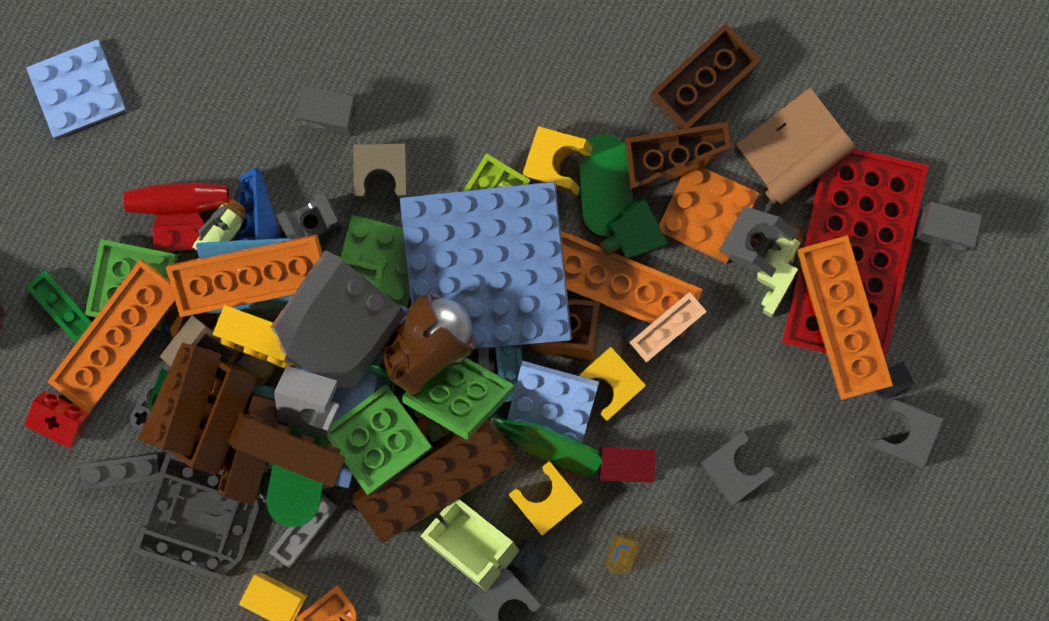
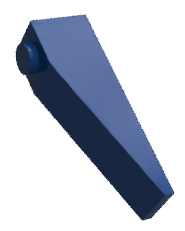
[235,168,281,241]

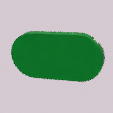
[579,135,633,238]
[267,425,330,527]

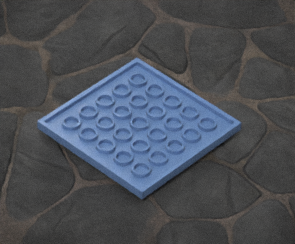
[400,182,572,349]

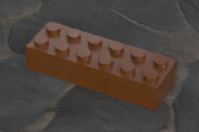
[353,416,516,544]

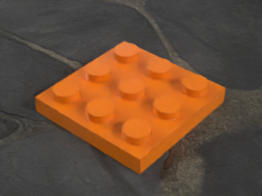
[659,167,759,264]

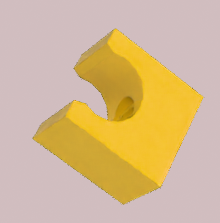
[522,126,593,196]
[579,347,646,421]
[509,461,582,535]
[239,572,307,621]

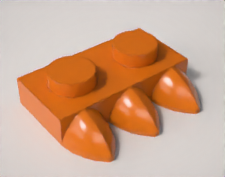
[295,585,356,621]

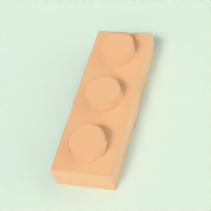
[630,292,707,362]

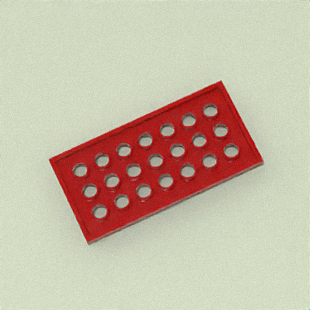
[781,149,928,361]

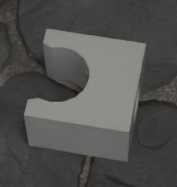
[274,366,340,436]

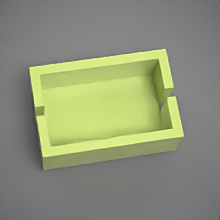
[421,498,520,592]

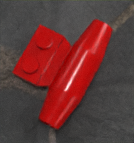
[123,182,230,252]

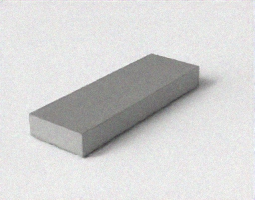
[269,494,339,569]

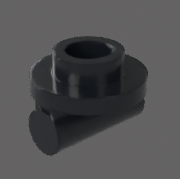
[624,320,648,346]

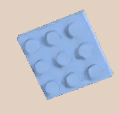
[26,39,127,140]
[507,361,599,443]

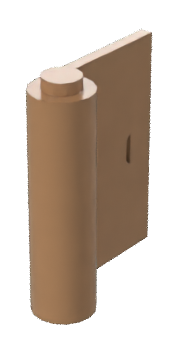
[736,88,857,205]

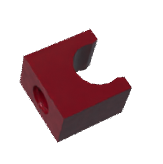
[600,447,656,483]

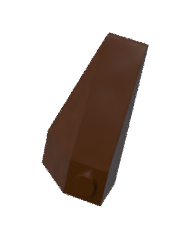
[511,299,600,361]

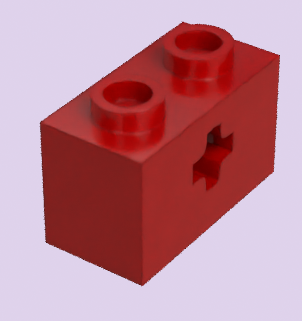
[24,391,90,449]

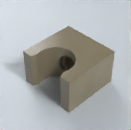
[353,144,408,201]

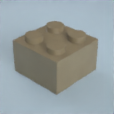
[160,315,241,367]

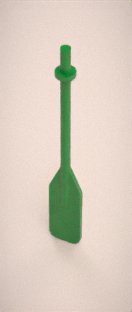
[367,363,602,477]

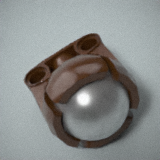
[382,293,476,395]

